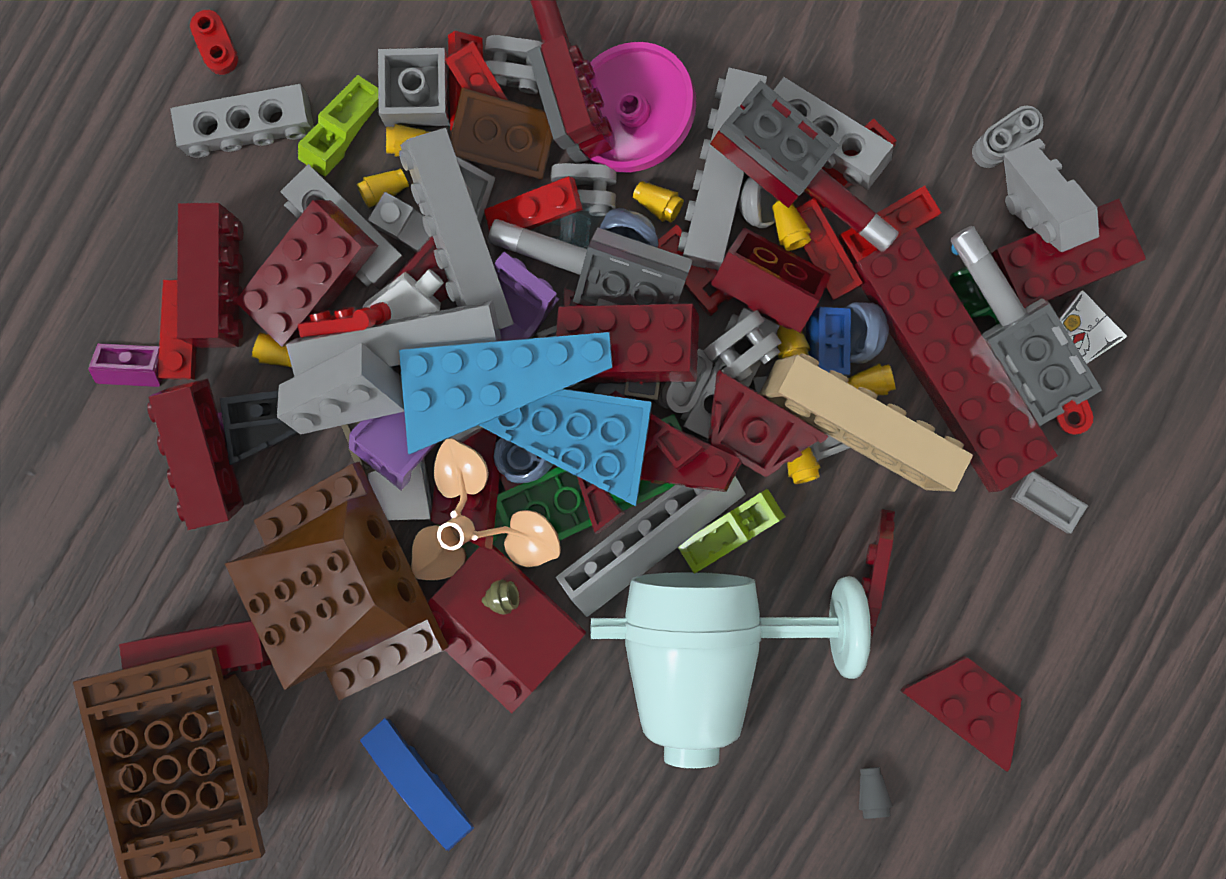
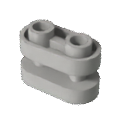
[485,35,543,94]
[972,106,1043,168]
[551,163,617,216]
[703,310,782,382]
[654,349,712,413]

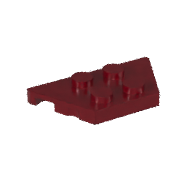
[708,369,828,477]
[431,428,500,551]
[861,509,895,637]
[900,657,1022,772]

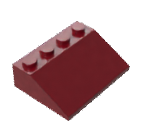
[428,545,587,713]

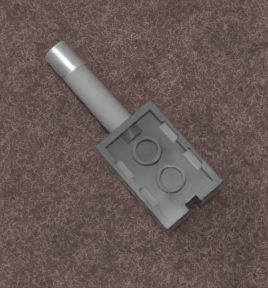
[488,219,693,306]
[951,226,1102,426]

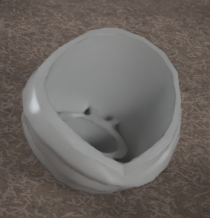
[738,177,779,228]

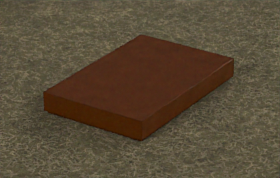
[450,88,553,180]

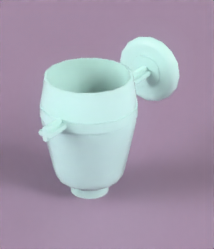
[590,572,871,768]

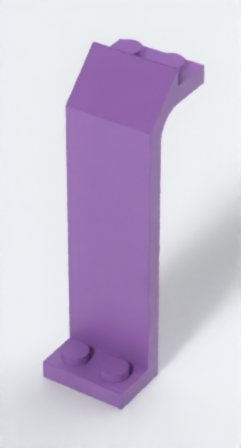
[349,252,559,491]

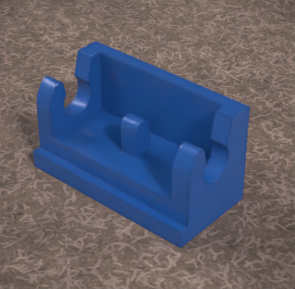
[806,307,851,376]

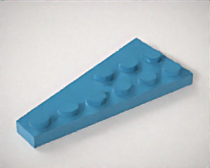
[399,332,613,455]
[479,389,652,506]

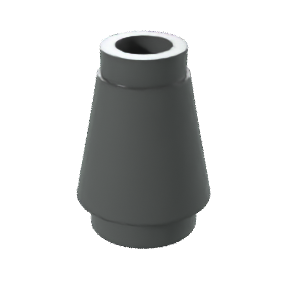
[859,767,893,819]

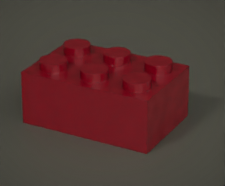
[711,227,831,333]

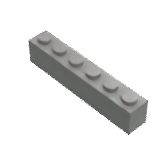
[677,68,767,271]
[399,128,514,329]
[286,300,502,377]
[556,476,746,617]

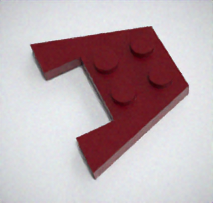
[577,390,705,534]

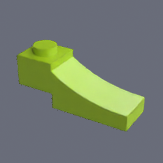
[298,75,379,177]
[678,489,785,574]

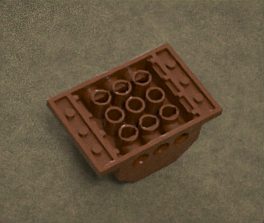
[225,462,449,701]
[73,647,269,879]

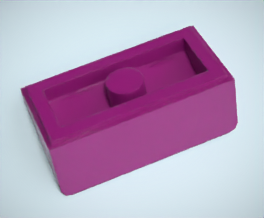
[88,343,162,387]

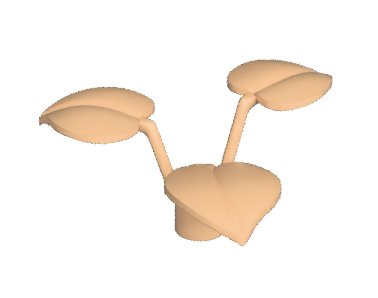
[411,438,561,580]

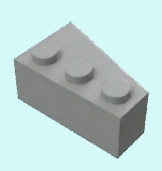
[1003,138,1099,252]
[277,343,404,434]

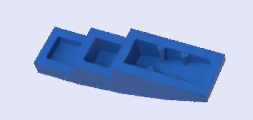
[360,718,474,851]

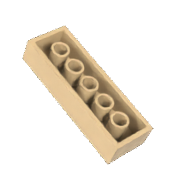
[760,354,973,492]

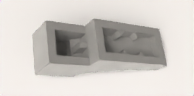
[368,192,429,252]

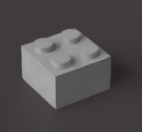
[378,48,450,127]

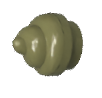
[481,579,519,615]

